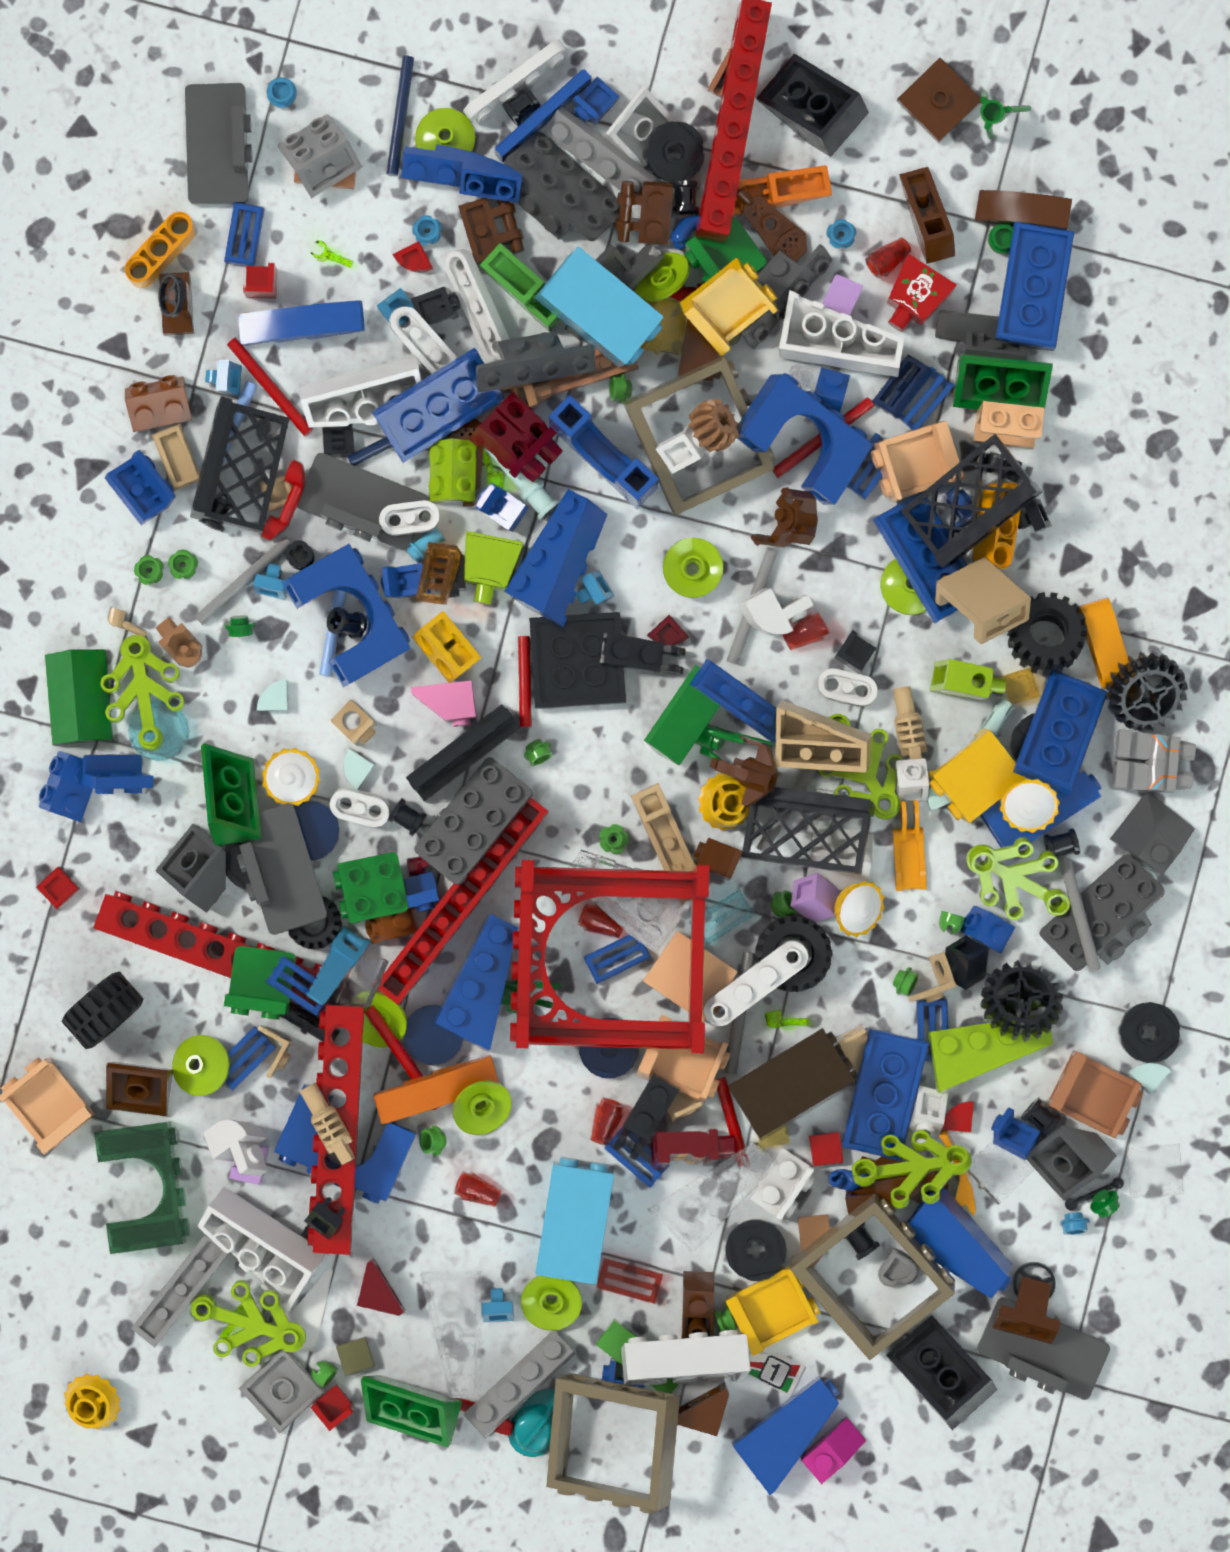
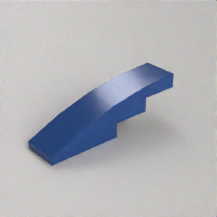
[238,300,365,346]

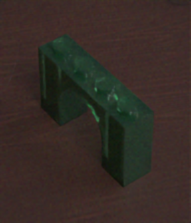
[94,1121,190,1254]

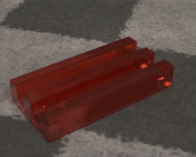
[596,1257,663,1304]

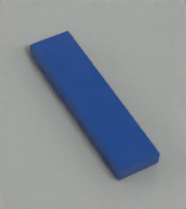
[495,69,592,163]
[690,659,777,745]

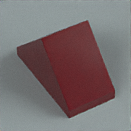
[357,1258,406,1316]

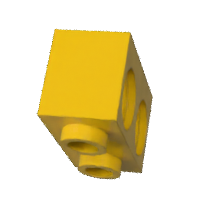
[412,611,482,683]

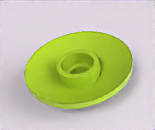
[415,108,475,152]
[635,252,690,302]
[663,537,723,598]
[880,559,926,615]
[351,992,407,1048]
[172,1035,230,1096]
[453,1080,512,1135]
[521,1276,582,1331]

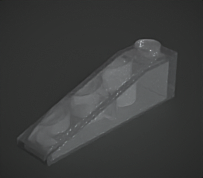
[568,849,692,953]

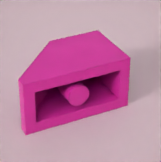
[800,1417,866,1485]

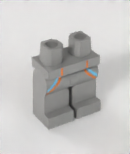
[1112,729,1196,793]

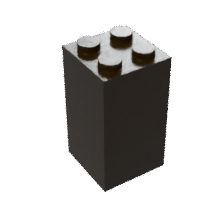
[728,1028,857,1141]

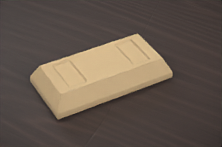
[152,424,200,491]

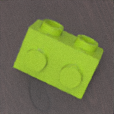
[428,438,476,503]

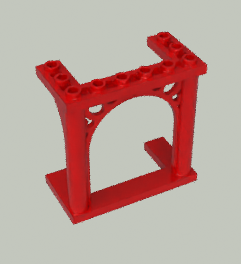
[510,860,710,1054]

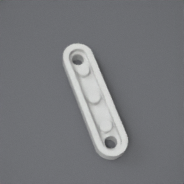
[463,40,567,122]
[445,249,510,362]
[389,306,458,374]
[704,940,809,1026]

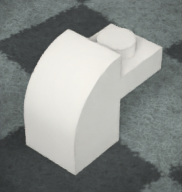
[738,588,813,635]
[203,1120,268,1177]

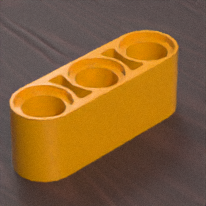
[124,211,196,288]
[972,482,1021,569]
[1078,598,1128,690]

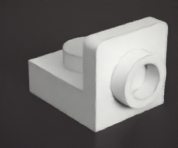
[656,424,707,474]
[896,758,929,803]
[908,1086,948,1137]

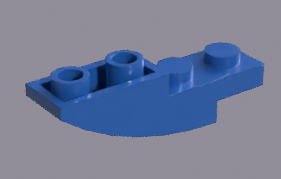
[401,144,522,203]

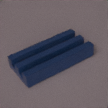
[872,354,933,419]

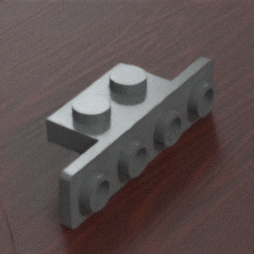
[565,244,664,341]
[741,244,832,349]
[935,310,1054,361]
[476,331,595,392]

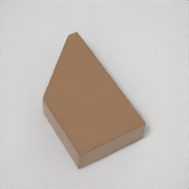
[797,1214,830,1267]

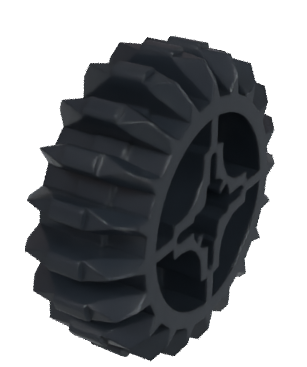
[1105,651,1188,732]
[980,960,1063,1042]

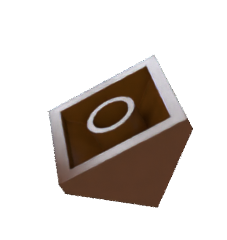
[106,1062,173,1116]
[677,1382,729,1436]

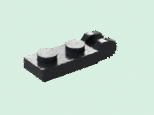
[600,632,686,675]
[613,1073,680,1160]

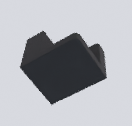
[834,630,876,674]
[943,935,989,990]

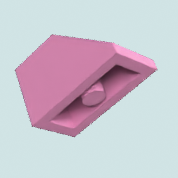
[411,680,477,727]

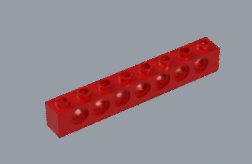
[695,0,772,243]
[374,798,549,1005]
[93,890,329,1011]
[307,1005,365,1255]

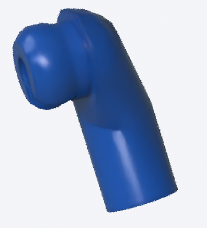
[671,214,699,250]
[829,1169,870,1191]

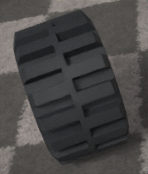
[1007,592,1087,675]
[755,916,833,992]
[61,971,144,1049]

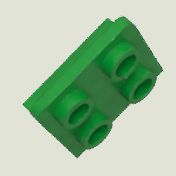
[684,217,766,284]
[332,852,408,924]
[224,946,296,1020]

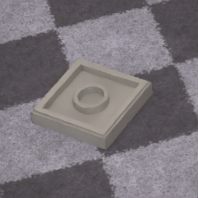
[238,1349,325,1434]

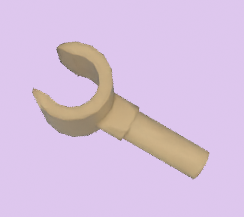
[108,608,147,637]

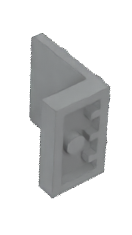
[278,114,363,199]

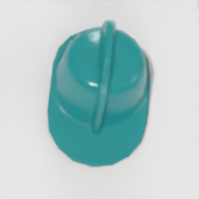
[508,1389,572,1457]

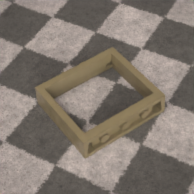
[623,356,776,515]
[790,1193,956,1360]
[546,1373,680,1514]

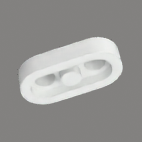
[379,500,440,536]
[817,668,878,706]
[330,787,391,827]

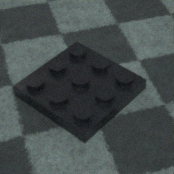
[529,612,626,709]

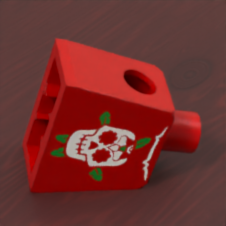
[887,254,957,332]

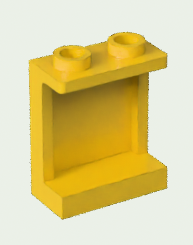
[680,258,778,356]
[928,728,1026,823]
[724,1265,820,1356]

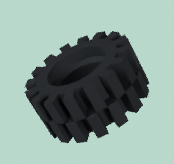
[288,896,342,949]

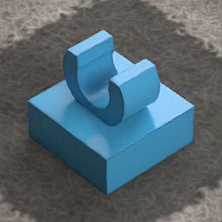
[377,288,414,327]
[205,360,242,396]
[253,563,287,600]
[576,570,615,605]
[482,1288,514,1323]

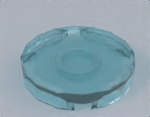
[128,700,190,761]

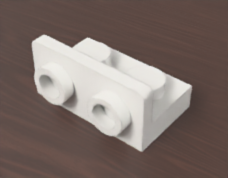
[749,1147,815,1220]

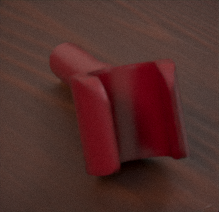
[407,856,428,876]

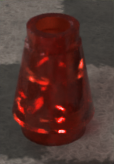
[865,237,911,278]
[783,612,830,651]
[578,903,625,938]
[590,1097,625,1145]
[454,1171,501,1207]

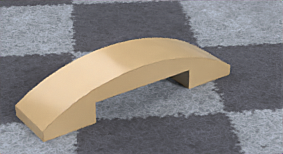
[631,783,696,906]

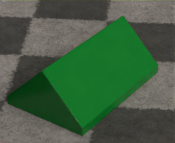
[953,354,1053,410]
[45,649,114,745]
[644,664,720,766]
[201,743,261,846]
[361,1375,462,1448]

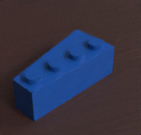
[504,489,608,628]
[432,914,518,1051]

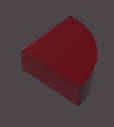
[647,615,689,646]

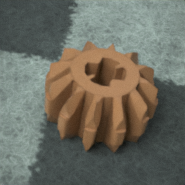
[688,399,740,452]

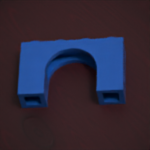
[737,373,873,505]
[548,394,659,510]
[282,543,411,688]
[274,1084,417,1204]

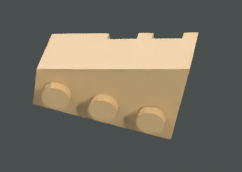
[775,700,872,773]

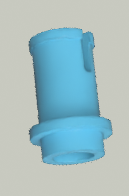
[406,528,445,563]

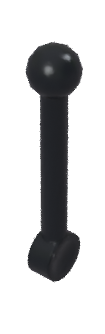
[1064,1177,1124,1211]

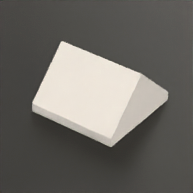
[605,86,677,168]
[806,825,874,890]

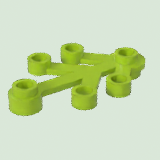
[100,635,185,751]
[818,714,903,820]
[966,837,1070,920]
[852,1130,972,1209]
[191,1280,306,1367]

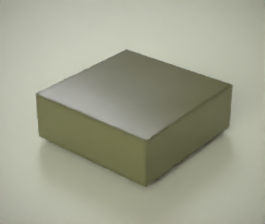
[336,1336,375,1376]

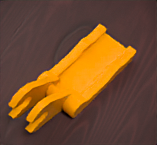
[892,800,927,891]
[939,1130,976,1216]

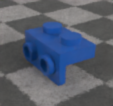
[105,450,176,526]
[39,751,93,822]
[82,754,154,794]

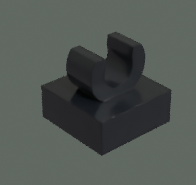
[322,424,355,455]
[1018,499,1052,532]
[304,1197,345,1240]

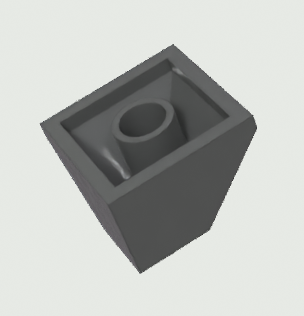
[1110,791,1195,876]
[155,824,226,913]
[1026,1125,1117,1201]

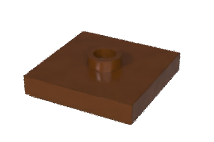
[897,58,981,144]

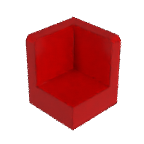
[243,263,278,299]
[311,1384,356,1431]

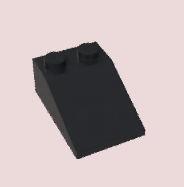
[756,53,869,157]
[886,1315,998,1431]

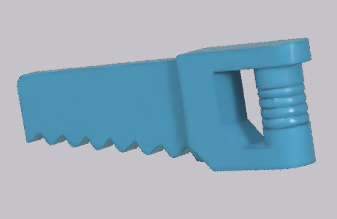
[306,926,372,1005]

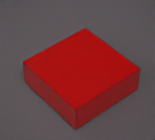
[36,866,80,909]
[809,1132,843,1166]

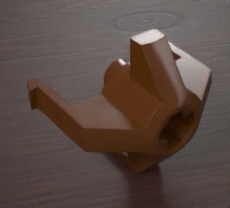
[750,487,818,547]
[710,736,778,806]

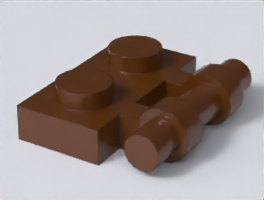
[615,181,673,245]
[458,198,525,265]

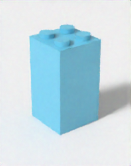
[535,246,664,367]
[535,1157,614,1285]

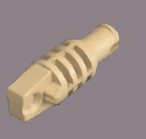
[893,686,928,759]
[299,1082,355,1165]

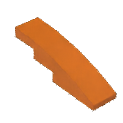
[733,165,832,216]
[373,1055,499,1124]

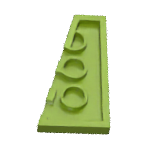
[928,1015,1053,1093]

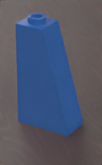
[980,771,1102,850]
[907,1186,1012,1299]
[732,1376,839,1495]

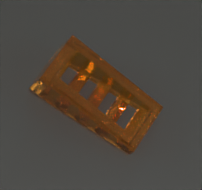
[416,542,462,605]

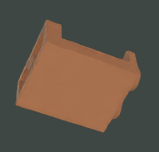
[1046,1050,1143,1139]

